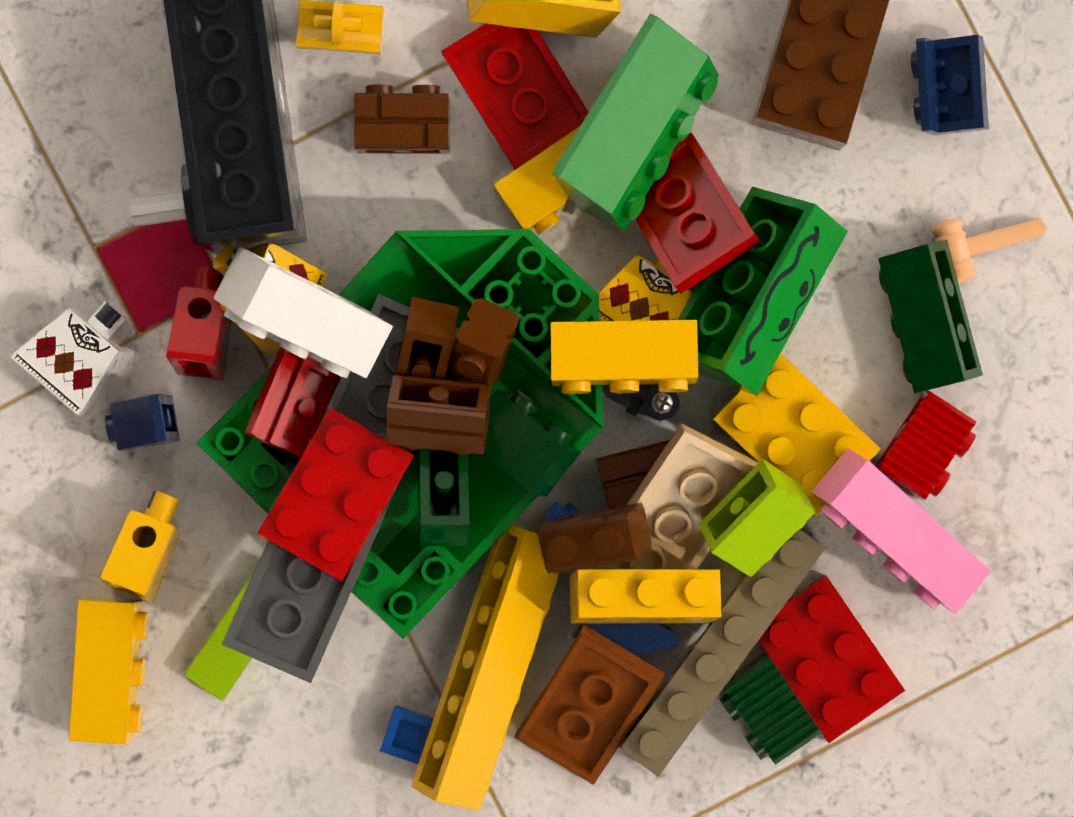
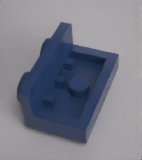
[911,35,989,136]

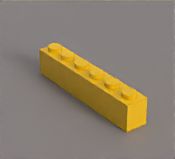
[411,524,560,811]

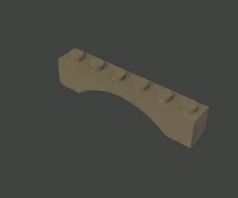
[619,530,826,777]

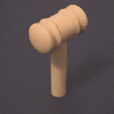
[931,218,1045,283]

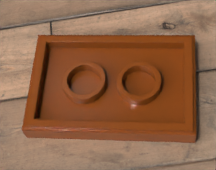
[514,625,665,785]

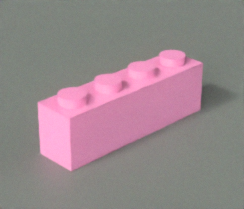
[812,448,991,614]

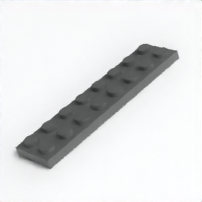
[222,294,459,683]

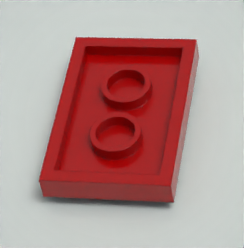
[441,23,589,170]
[635,132,760,294]
[257,408,414,582]
[758,575,905,743]

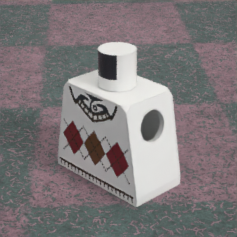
[11,300,127,416]

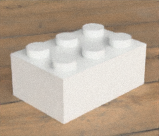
[214,247,393,378]

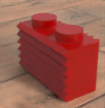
[875,391,976,500]

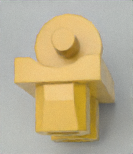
[296,0,384,55]

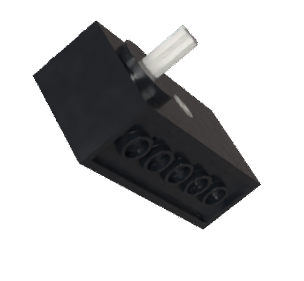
[130,0,307,255]

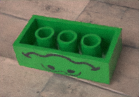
[678,186,848,396]

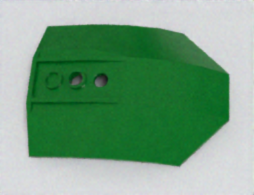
[196,229,603,639]

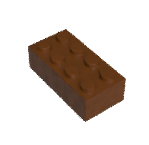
[752,0,889,151]

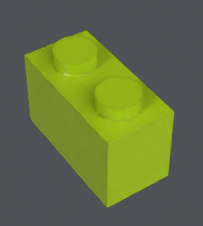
[698,459,816,577]

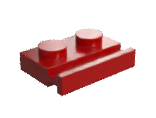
[244,347,341,460]

